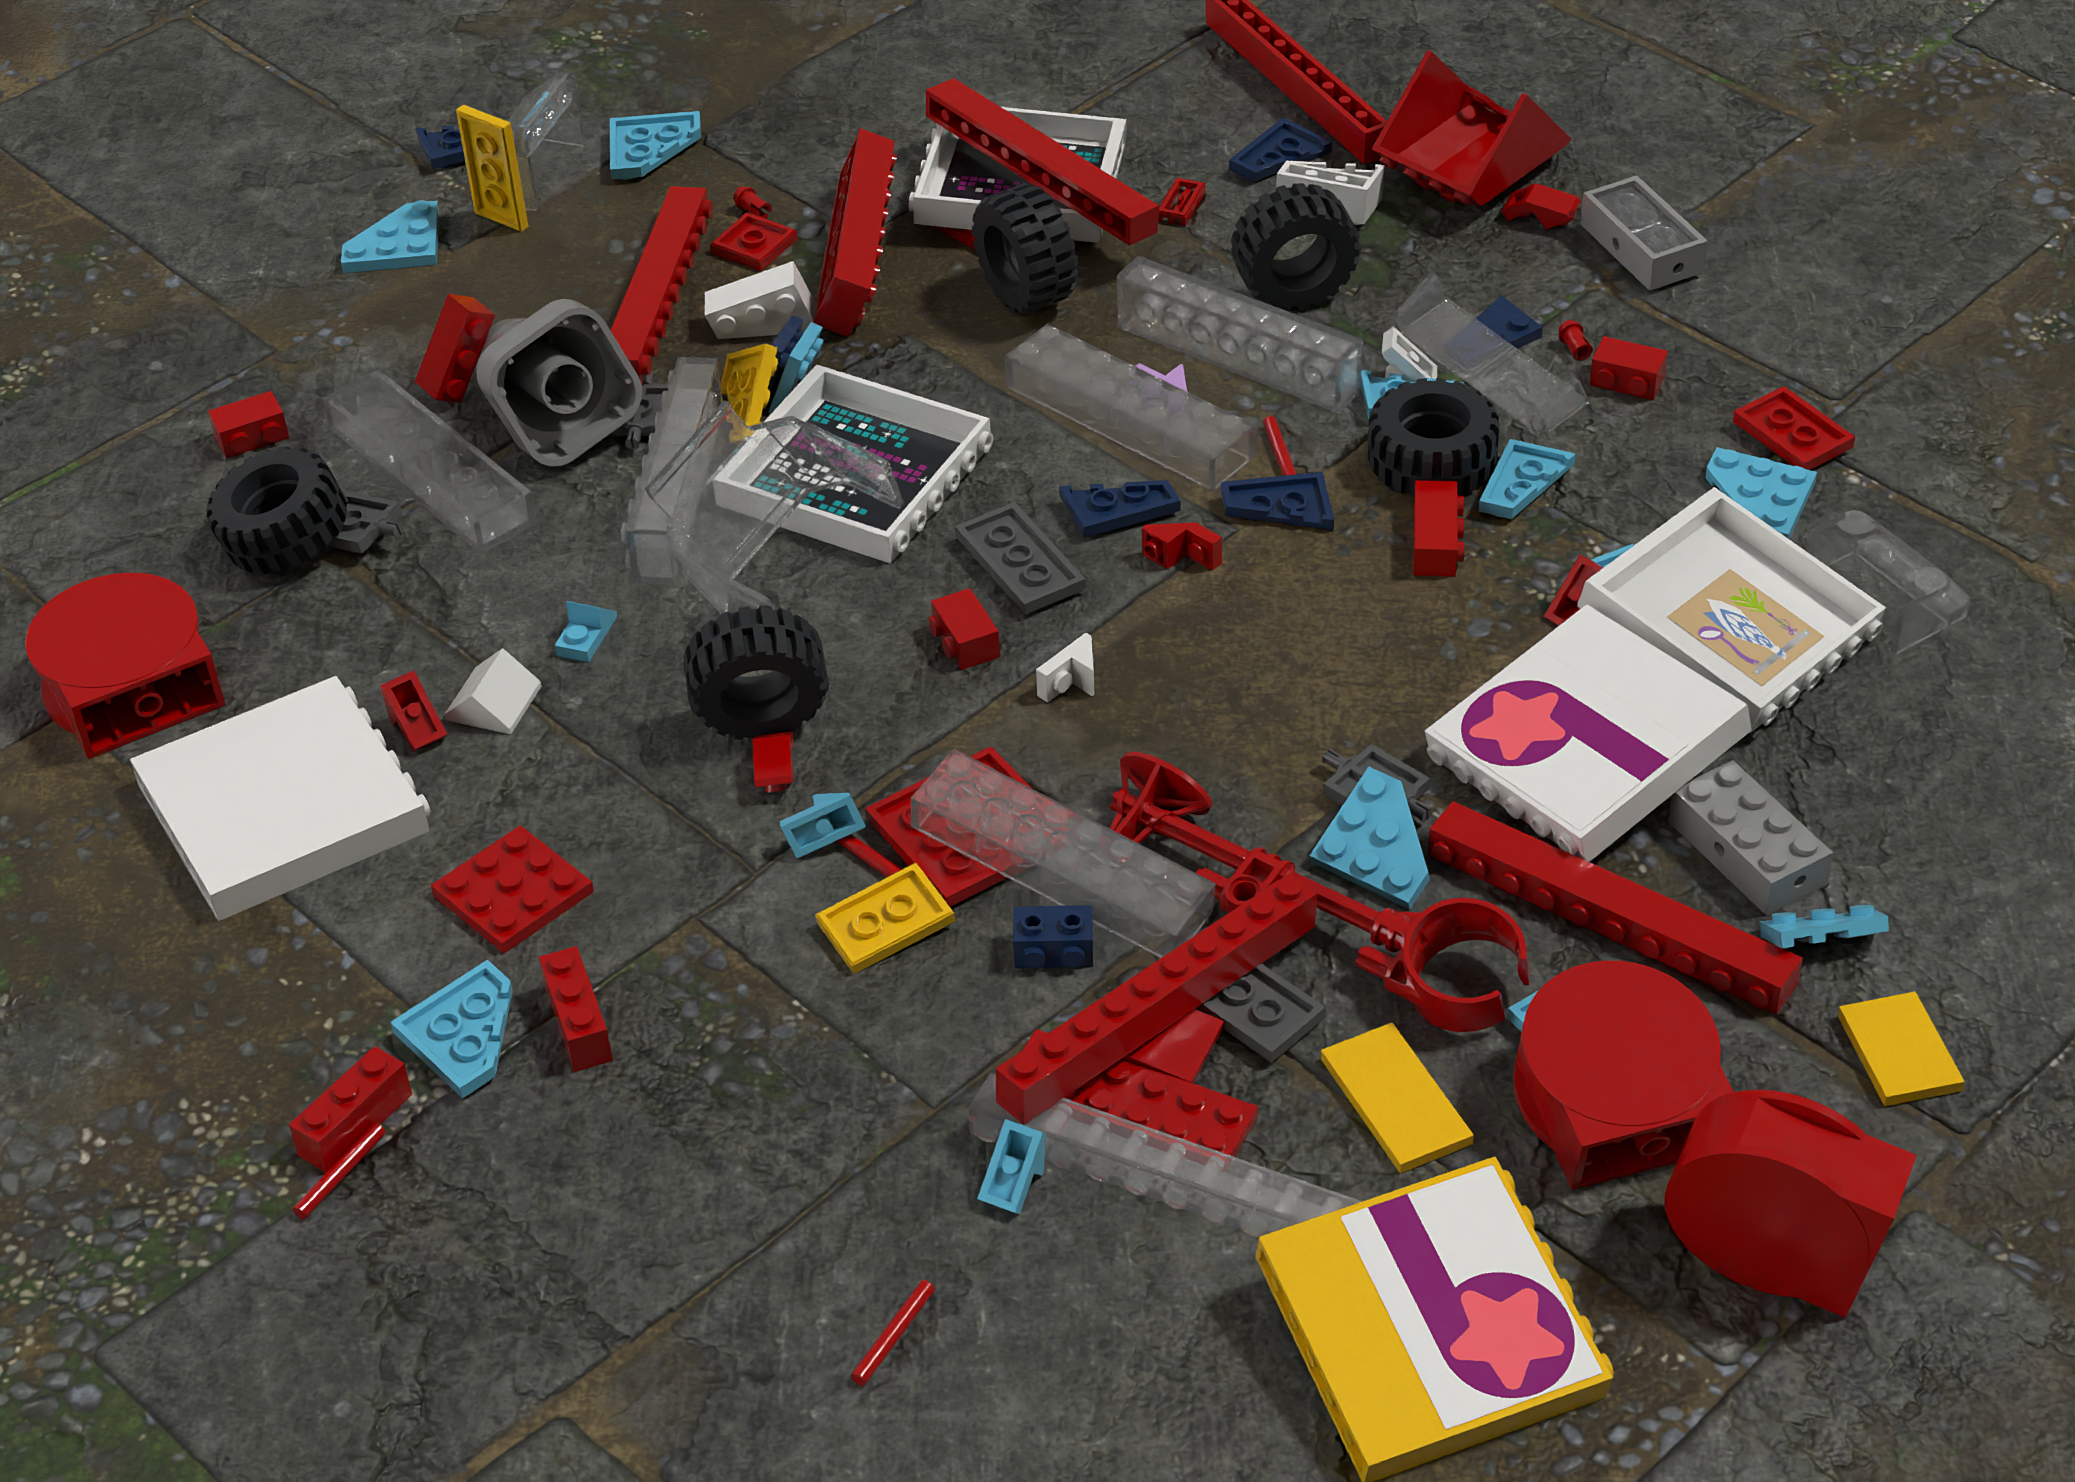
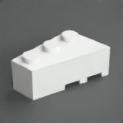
[1276,161,1385,225]
[705,261,816,339]

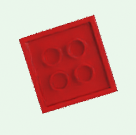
[431,825,594,954]

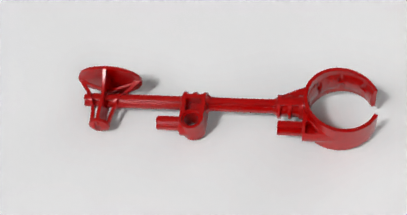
[1101,752,1530,1032]

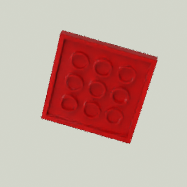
[865,746,1075,907]

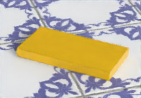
[456,105,529,232]
[1321,1022,1474,1174]

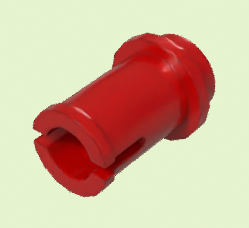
[733,186,772,219]
[1558,320,1593,361]

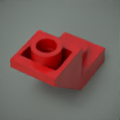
[1501,183,1581,230]
[1142,522,1222,570]
[753,731,795,792]

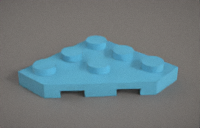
[610,111,701,180]
[341,200,439,273]
[1705,447,1817,539]
[1309,767,1430,910]
[390,960,513,1099]

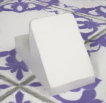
[1382,327,1438,382]
[1036,633,1094,702]

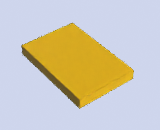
[815,863,955,974]
[1837,991,1965,1106]

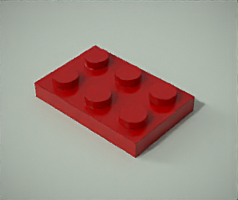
[1732,386,1855,470]

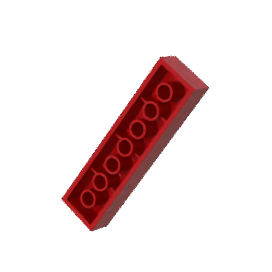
[813,128,897,337]

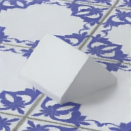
[444,648,542,734]

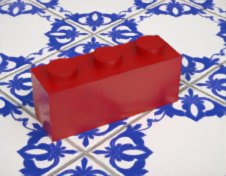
[415,294,495,403]
[1413,480,1464,577]
[539,946,613,1072]
[289,1046,412,1173]

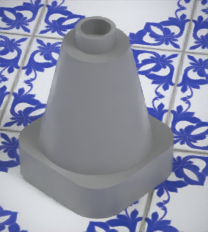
[477,299,642,466]

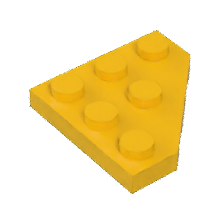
[720,344,778,446]

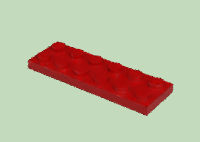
[1023,1029,1258,1176]

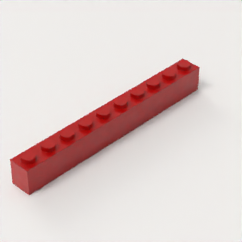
[1206,0,1387,164]
[926,78,1159,246]
[610,186,713,385]
[1428,801,1803,1015]
[996,873,1318,1125]

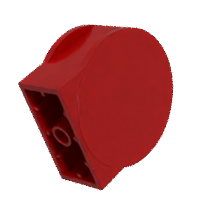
[25,573,225,759]
[1513,960,1733,1190]
[1664,1090,1917,1318]

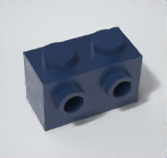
[1013,905,1093,968]

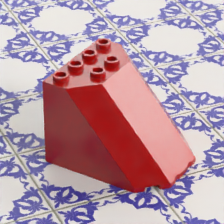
[1372,50,1571,206]

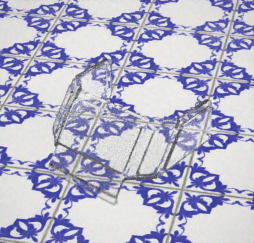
[645,400,904,613]

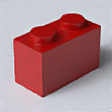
[1589,336,1668,400]
[208,391,290,459]
[928,588,1000,670]

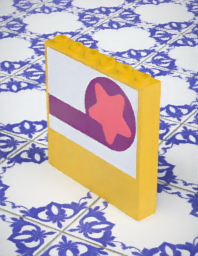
[1255,1156,1614,1482]

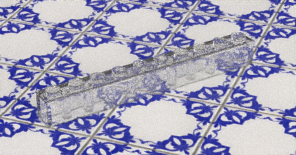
[968,1073,1362,1237]

